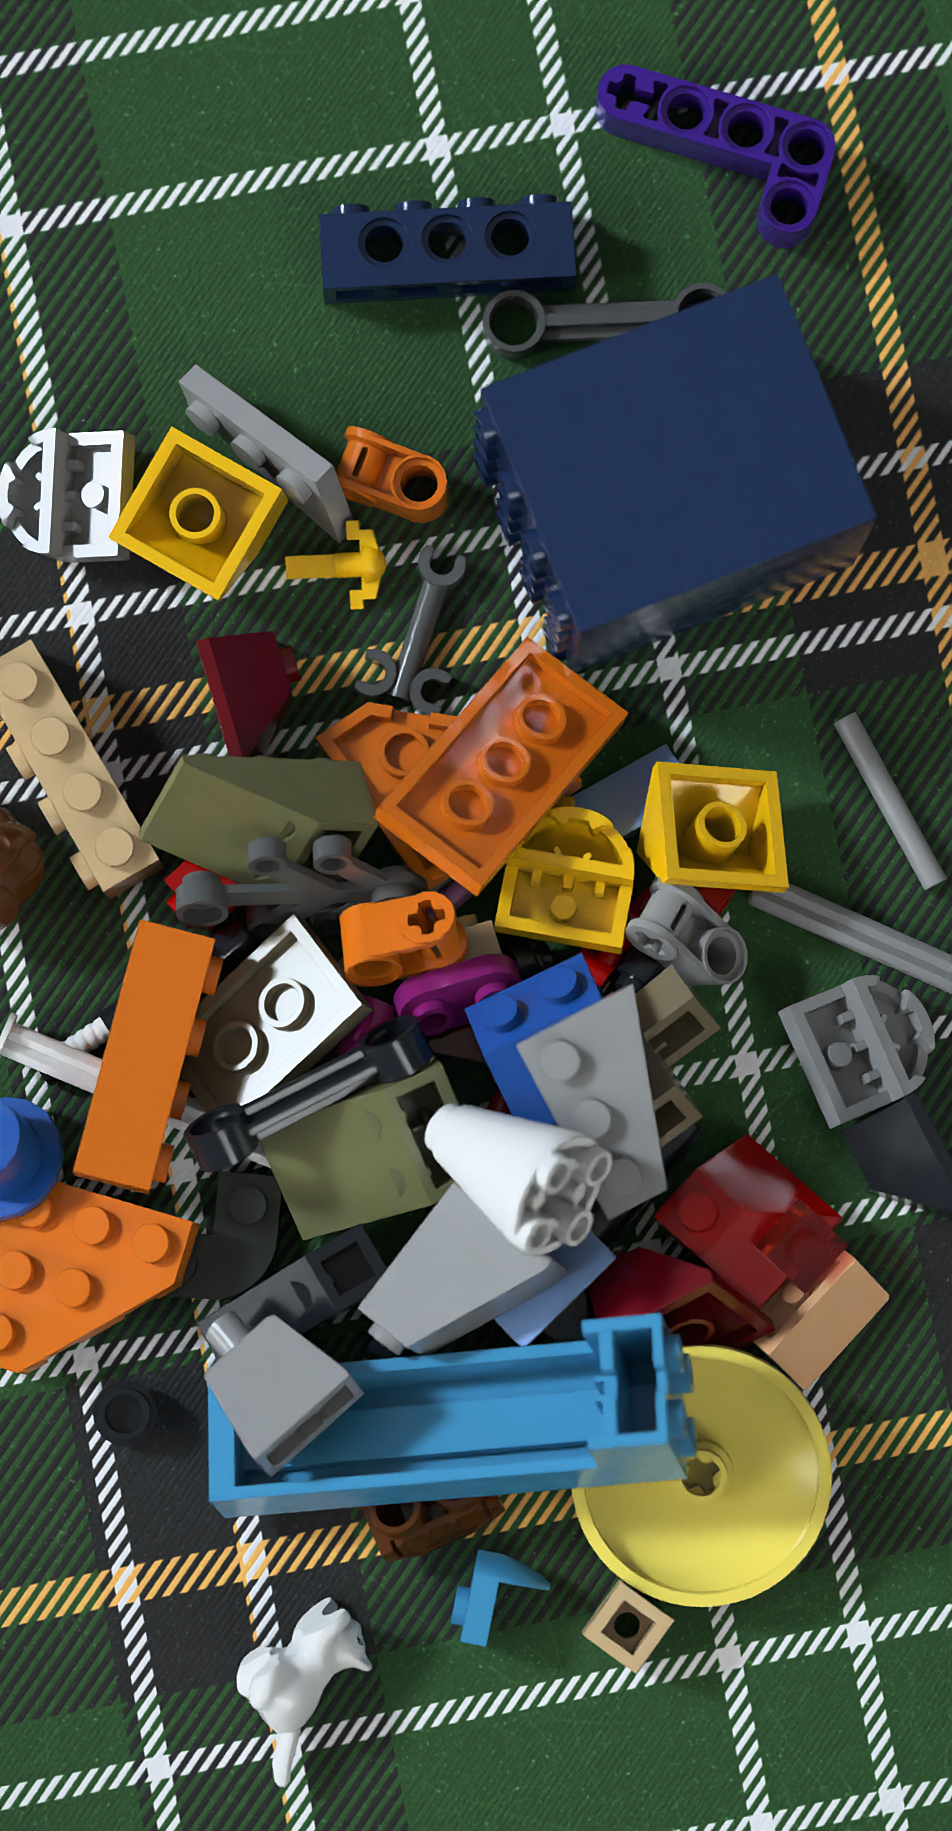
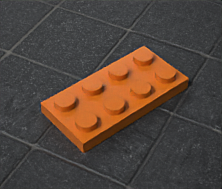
[374,637,628,896]

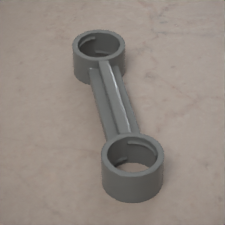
[483,283,726,360]

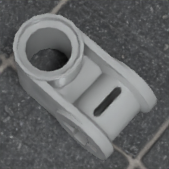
[625,876,748,986]

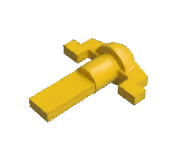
[285,520,387,609]

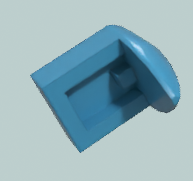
[450,1549,551,1647]

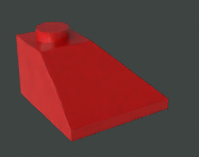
[653,1134,843,1310]

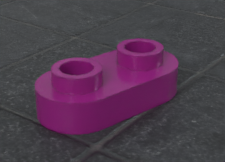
[393,954,522,1036]

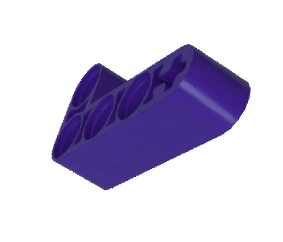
[595,64,835,248]

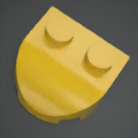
[494,806,634,954]

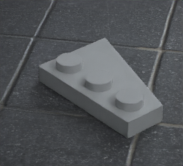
[178,364,354,544]
[516,983,667,1220]

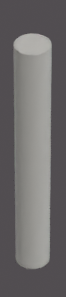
[834,712,947,891]

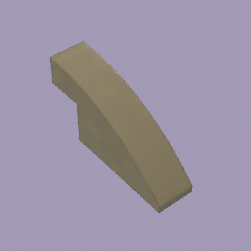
[635,964,721,1148]

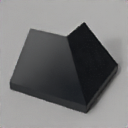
[841,1093,952,1219]

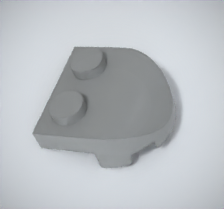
[0,428,136,563]
[778,975,935,1129]

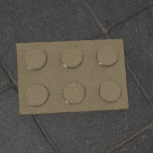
[180,914,373,1112]

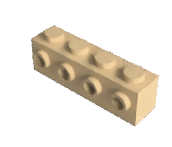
[0,639,164,900]

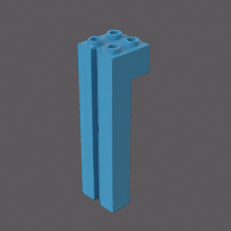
[208,1313,697,1518]

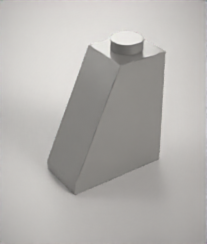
[358,1182,569,1356]

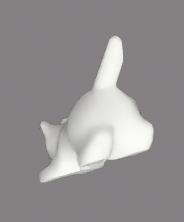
[237,1597,372,1788]

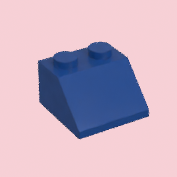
[465,953,605,1127]

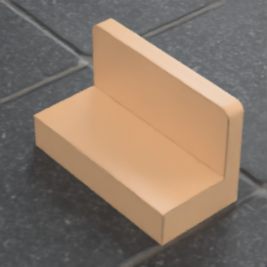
[751,1237,889,1390]

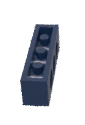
[319,194,576,304]

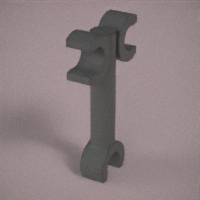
[355,545,466,716]

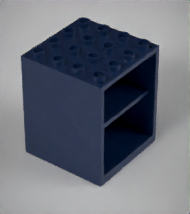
[473,274,877,673]

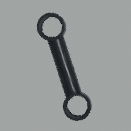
[184,1015,434,1172]

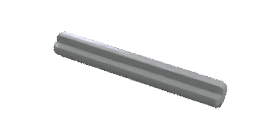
[748,883,952,994]

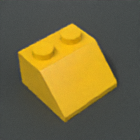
[108,426,289,602]

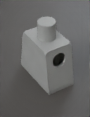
[204,1312,364,1477]

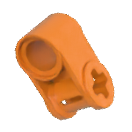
[336,426,450,523]
[339,891,469,987]

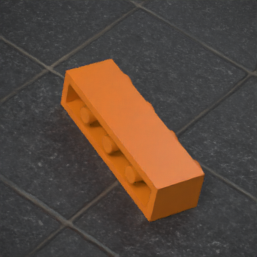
[73,919,224,1195]

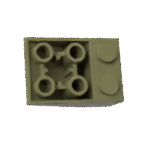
[138,753,379,884]
[260,1054,460,1240]

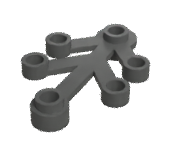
[176,835,428,939]

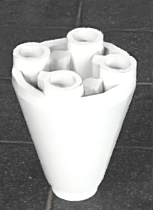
[425,1103,612,1256]

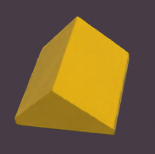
[636,761,789,893]

